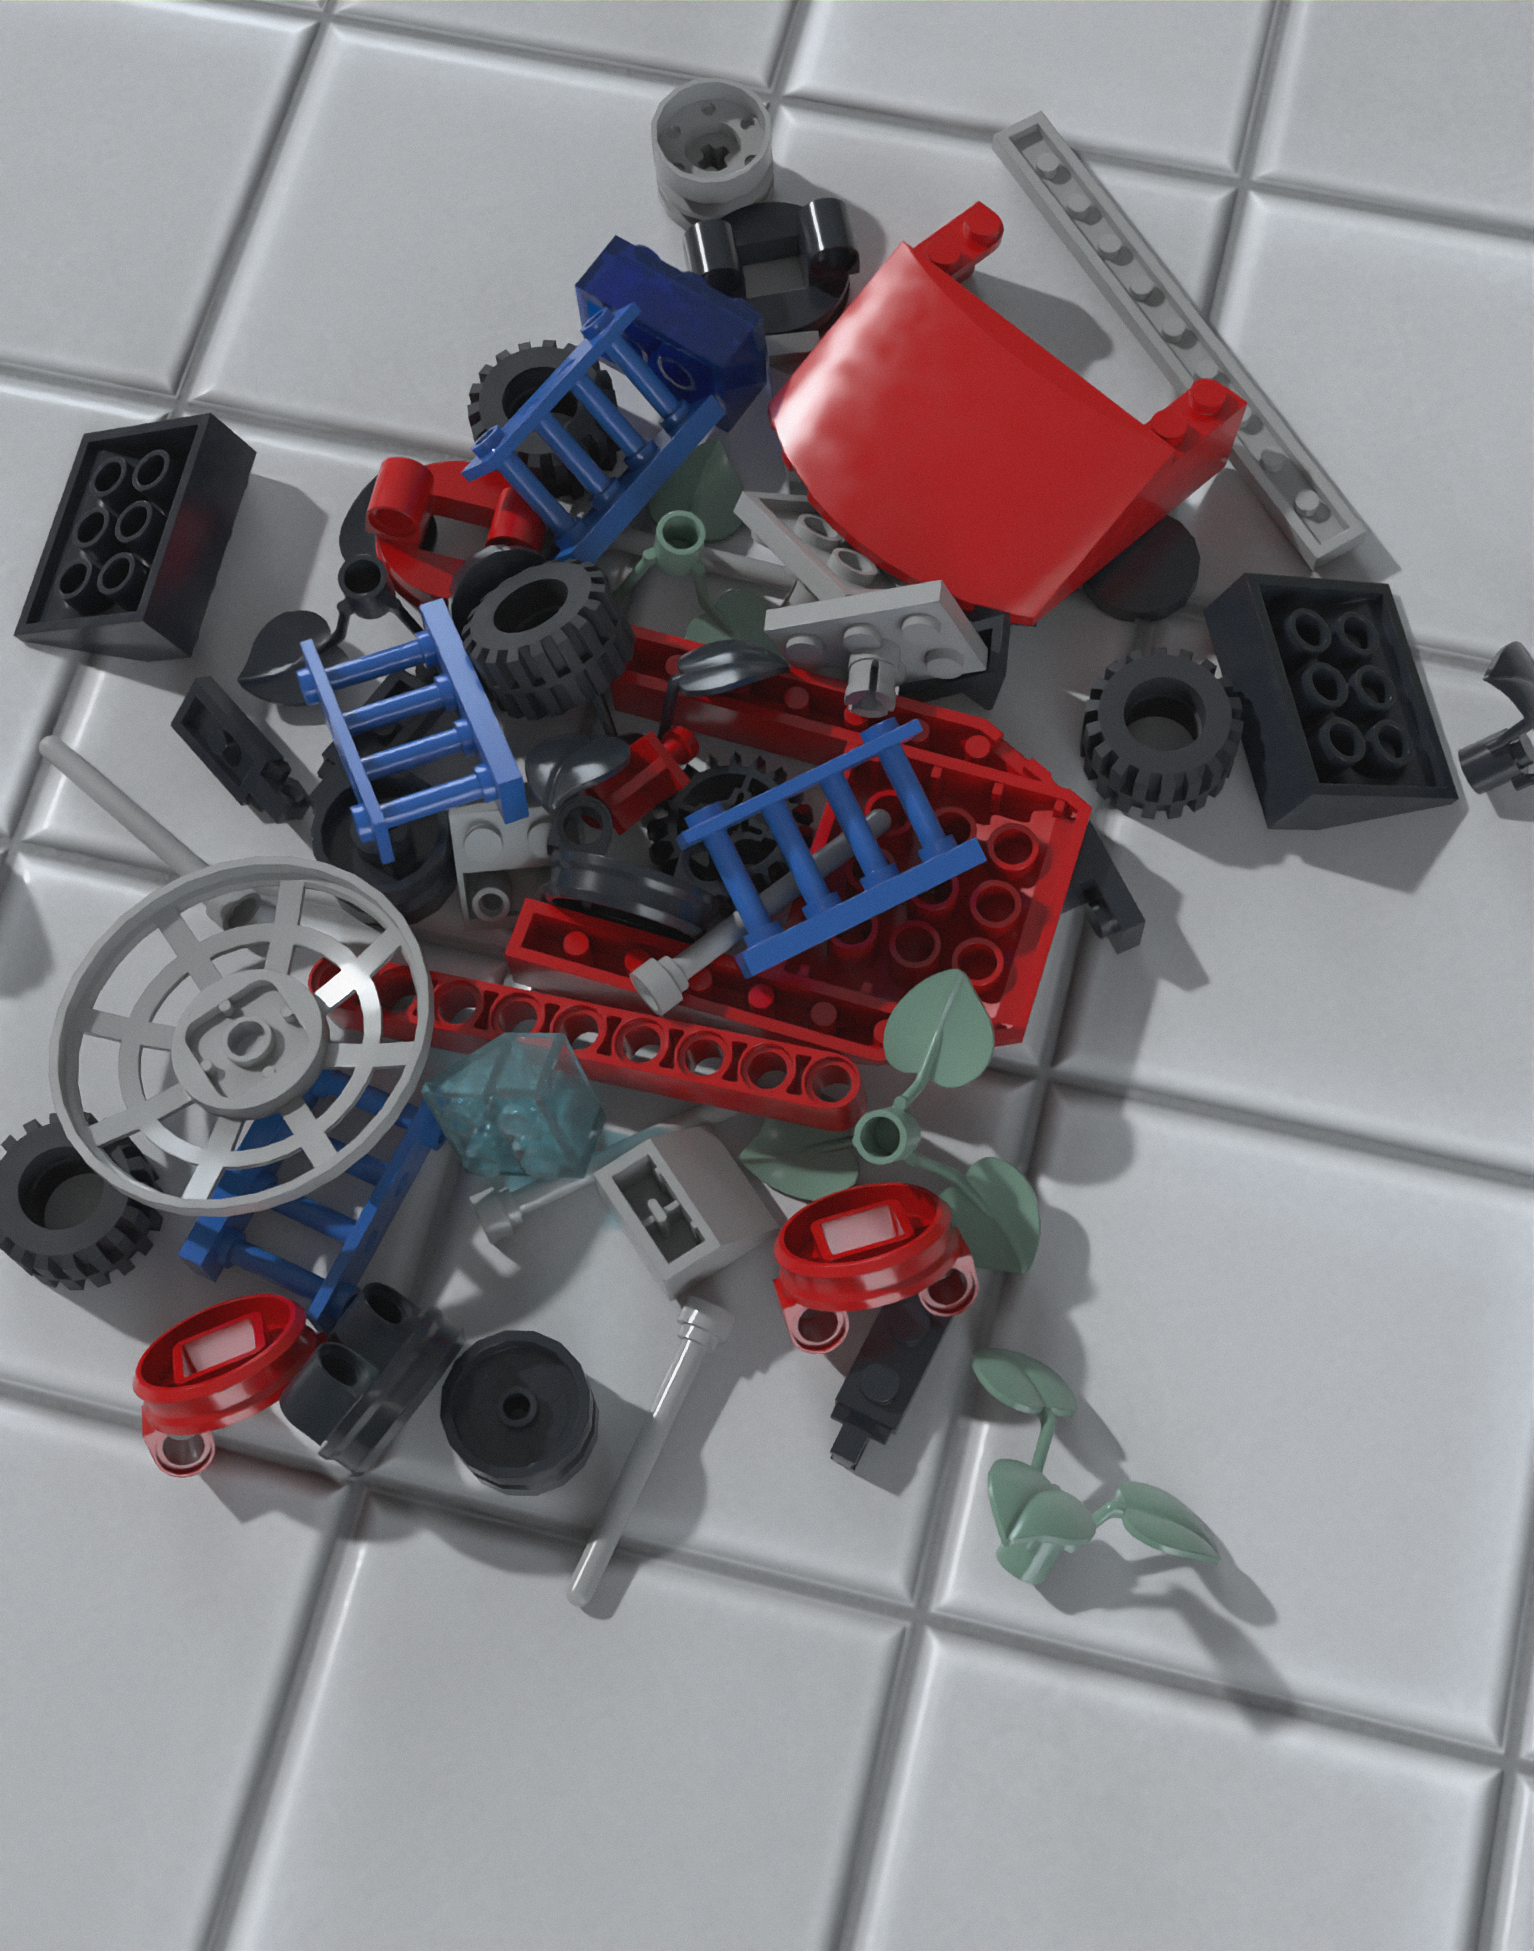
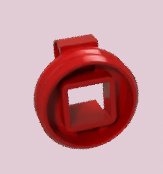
[365,457,549,608]
[772,1182,979,1354]
[132,1294,327,1478]

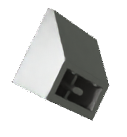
[448,782,585,932]
[593,1123,781,1302]

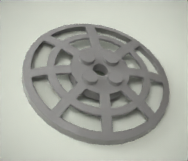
[48,856,435,1217]

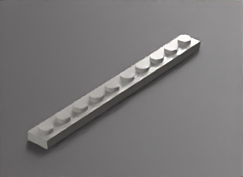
[992,111,1367,571]

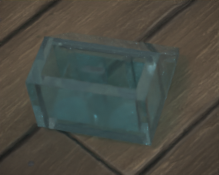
[420,1032,607,1180]

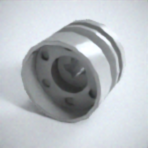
[651,77,774,230]

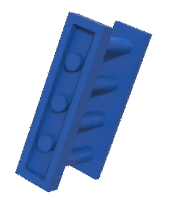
[461,302,726,564]
[296,598,529,865]
[676,717,987,980]
[178,1040,454,1335]

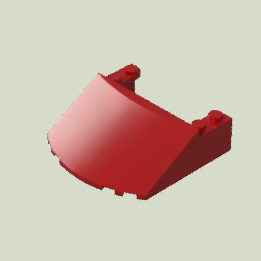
[767,201,1248,626]

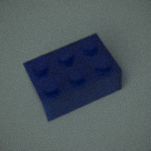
[575,235,767,433]

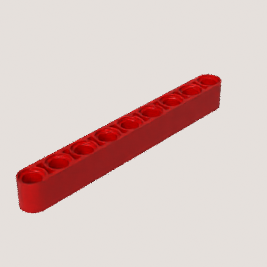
[308,955,867,1131]

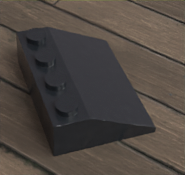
[13,413,257,662]
[1203,572,1459,830]

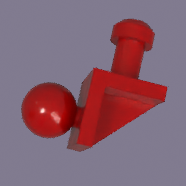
[580,726,699,836]

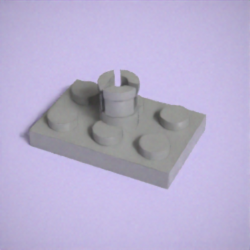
[733,491,908,607]
[764,580,988,718]

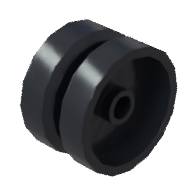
[310,771,457,927]
[440,1330,599,1496]

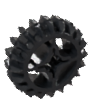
[647,751,816,918]

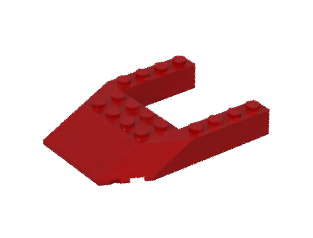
[504,624,1092,1066]

